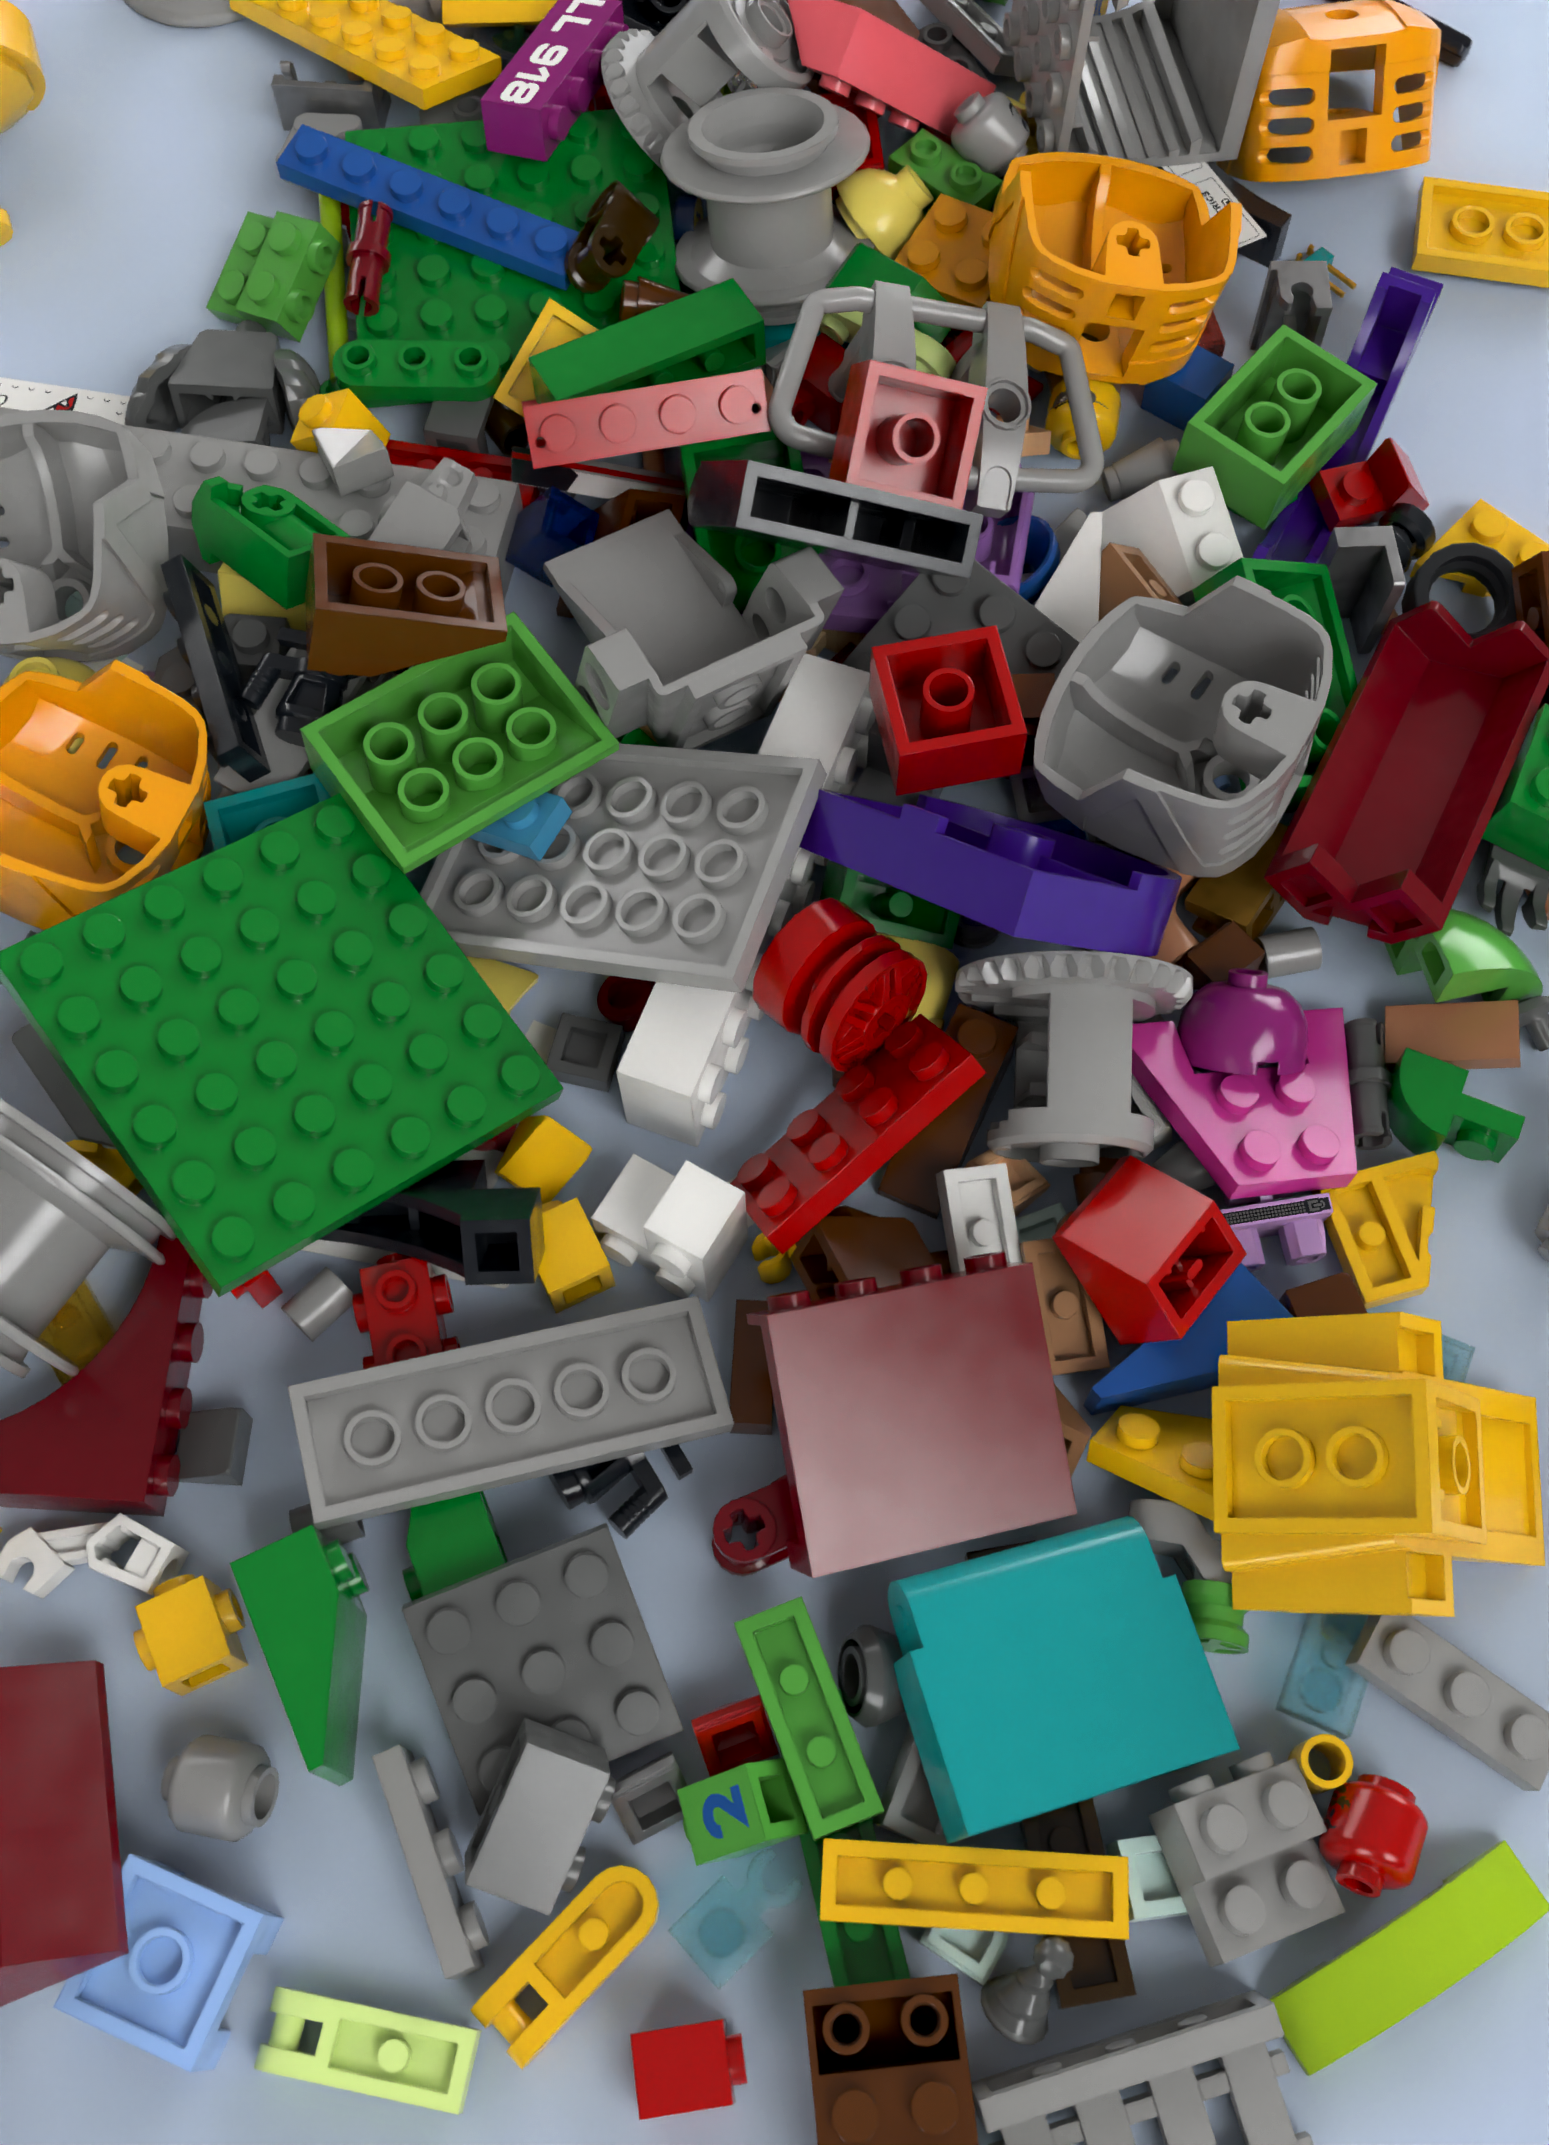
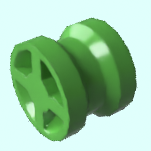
[1181,1579,1249,1655]

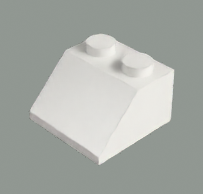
[1101,466,1244,607]

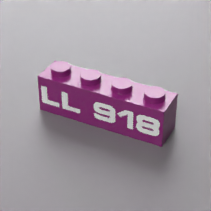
[480,0,629,161]

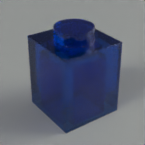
[505,485,600,588]

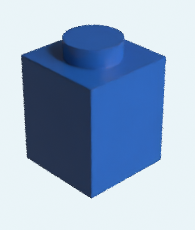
[1141,345,1234,431]

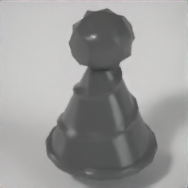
[981,1935,1074,2045]

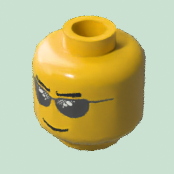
[1045,379,1121,460]

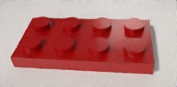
[730,1013,987,1255]

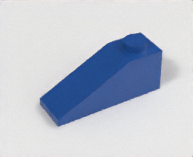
[1083,1263,1294,1416]

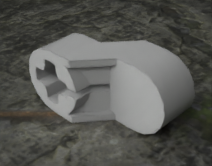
[1128,1499,1232,1584]

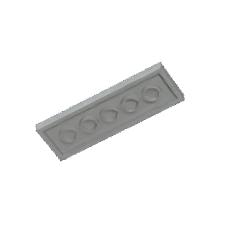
[288,1296,734,1530]

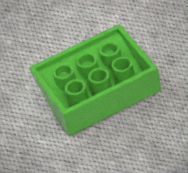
[300,611,619,874]

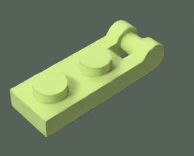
[254,1986,481,2115]

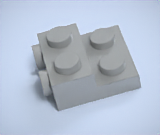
[1148,1751,1346,1967]

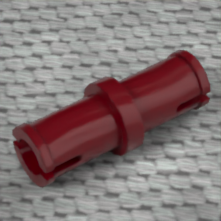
[343,200,394,317]

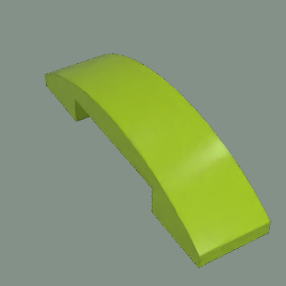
[1269,1840,1549,2076]

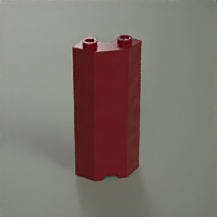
[1263,601,1549,944]

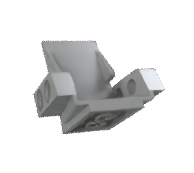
[543,509,844,749]

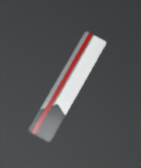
[511,446,688,506]

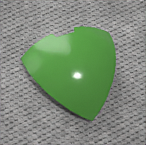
[1384,908,1543,1003]

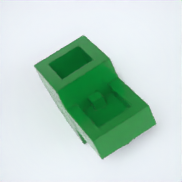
[1388,1047,1526,1163]

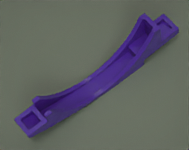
[1252,266,1444,564]

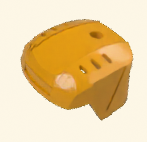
[1216,0,1441,182]
[988,152,1242,386]
[0,659,211,930]

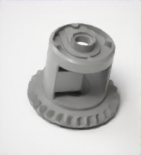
[601,0,815,169]
[955,950,1193,1168]

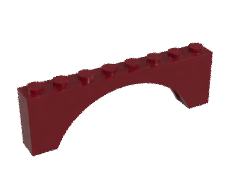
[0,1216,213,1517]

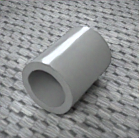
[1254,927,1322,979]
[281,1267,353,1342]

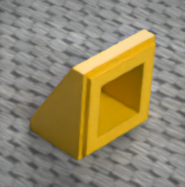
[494,1115,593,1205]

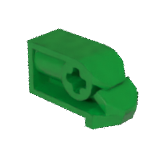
[191,476,350,610]

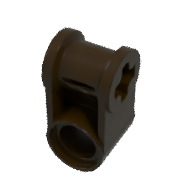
[564,180,660,294]

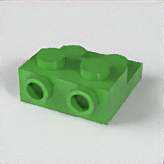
[206,211,342,343]

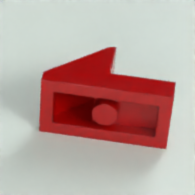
[1309,438,1429,532]

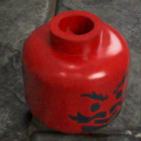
[1318,1774,1428,1898]

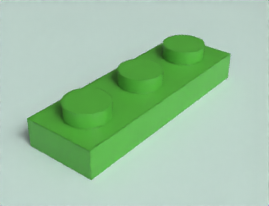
[734,1596,884,1841]

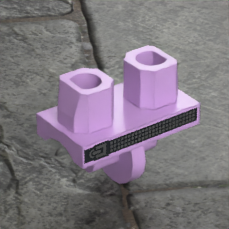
[1220,1192,1334,1272]

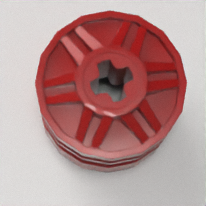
[752,898,928,1073]

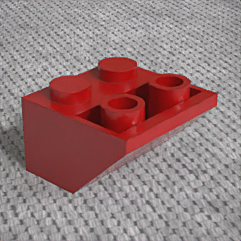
[1052,1155,1247,1345]

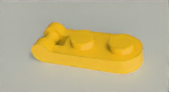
[470,1865,660,2070]

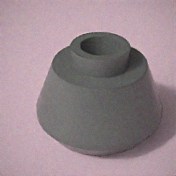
[837,1625,906,1727]

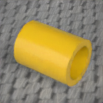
[1287,1734,1353,1794]

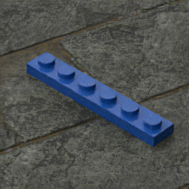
[276,124,579,291]

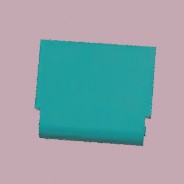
[888,1516,1240,1844]

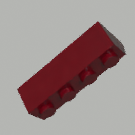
[0,1660,129,2007]

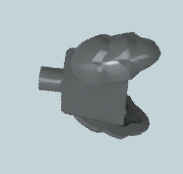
[125,320,321,435]

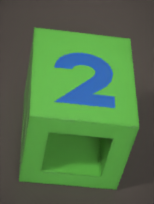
[677,1758,808,1866]

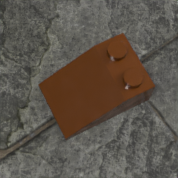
[305,533,508,677]

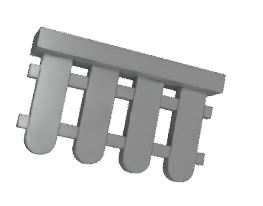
[971,1990,1314,2145]

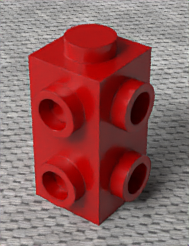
[352,1253,461,1369]

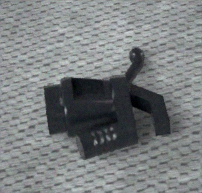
[238,626,409,747]
[548,1444,693,1539]

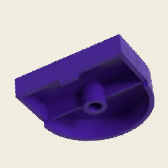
[799,789,1182,957]

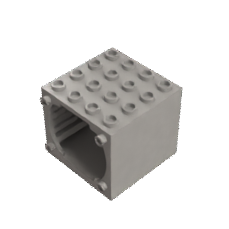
[1003,0,1280,167]

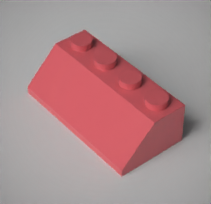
[788,0,996,145]

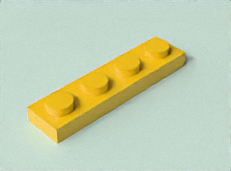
[820,1838,1129,1940]

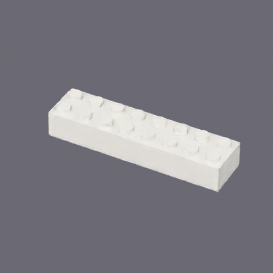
[616,653,876,1147]

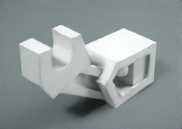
[0,1513,190,1599]

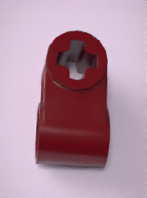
[711,1474,798,1576]

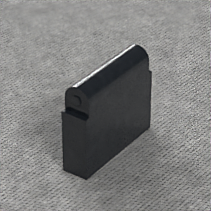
[688,460,984,579]

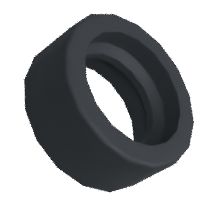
[1401,542,1517,639]

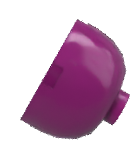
[1177,968,1308,1075]

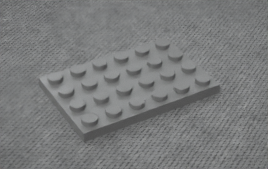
[420,743,827,993]

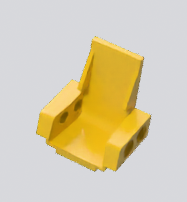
[1211,1312,1545,1617]

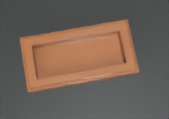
[1385,1000,1521,1072]

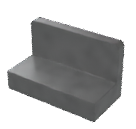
[1318,526,1406,654]

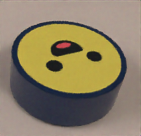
[673,194,704,244]

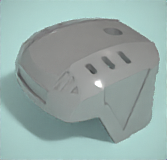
[0,410,169,662]
[1033,575,1333,877]

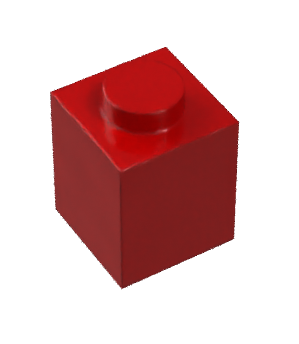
[630,2019,748,2120]

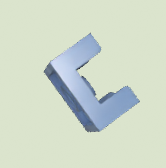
[53,1854,284,2072]

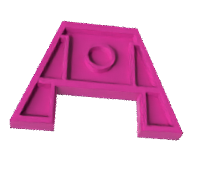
[1132,1007,1357,1199]

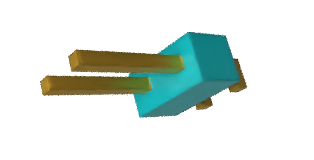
[1295,244,1357,298]

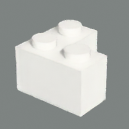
[591,1154,748,1302]

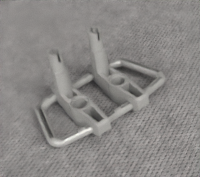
[768,280,1104,519]

